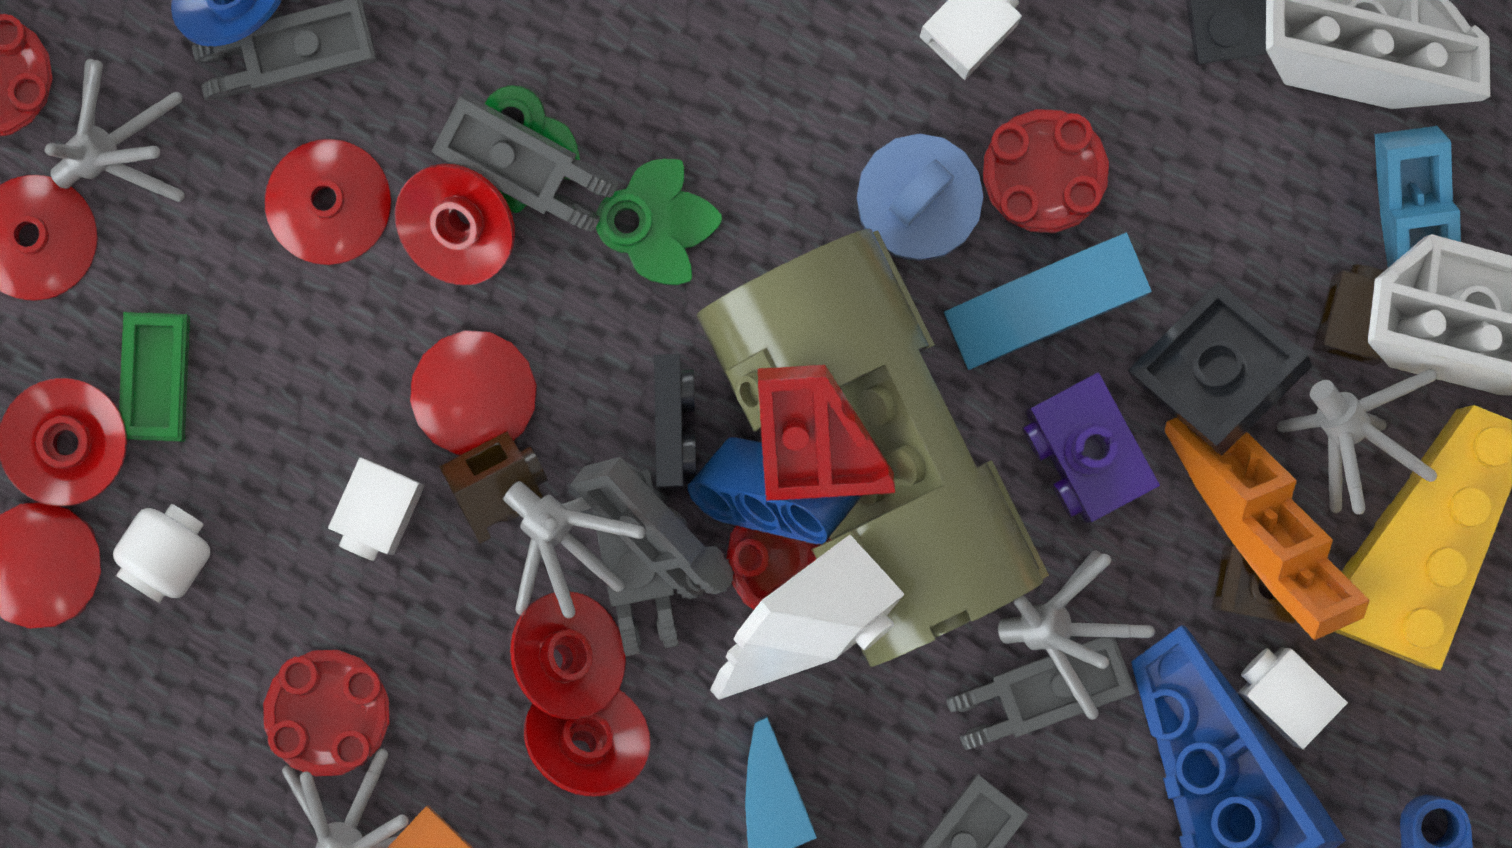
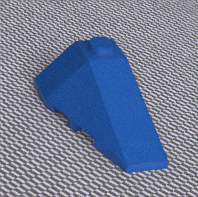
[1131,625,1346,848]

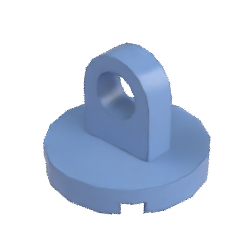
[856,134,984,261]

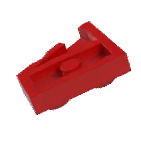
[757,365,895,501]

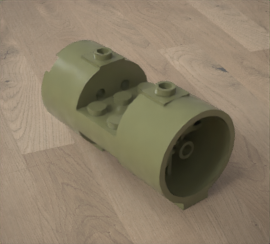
[696,228,1049,667]

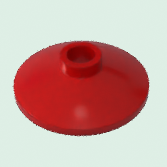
[265,139,391,265]
[395,164,515,285]
[0,175,97,301]
[0,378,127,506]
[510,591,626,720]
[524,690,650,796]

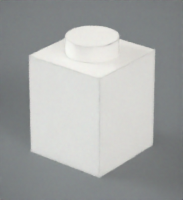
[920,0,1022,80]
[328,458,425,561]
[1238,647,1348,749]

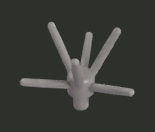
[45,59,185,202]
[1277,369,1437,514]
[503,481,646,618]
[998,550,1155,720]
[282,748,409,848]

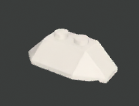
[1266,0,1490,109]
[1368,234,1512,395]

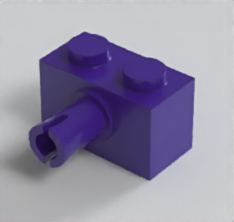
[1022,372,1160,523]

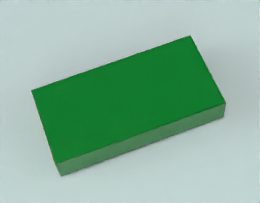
[119,312,190,442]

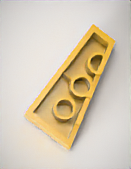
[1334,405,1512,670]

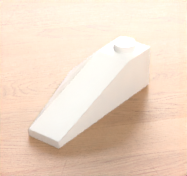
[710,535,905,700]

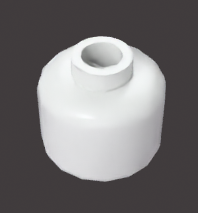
[113,504,210,603]

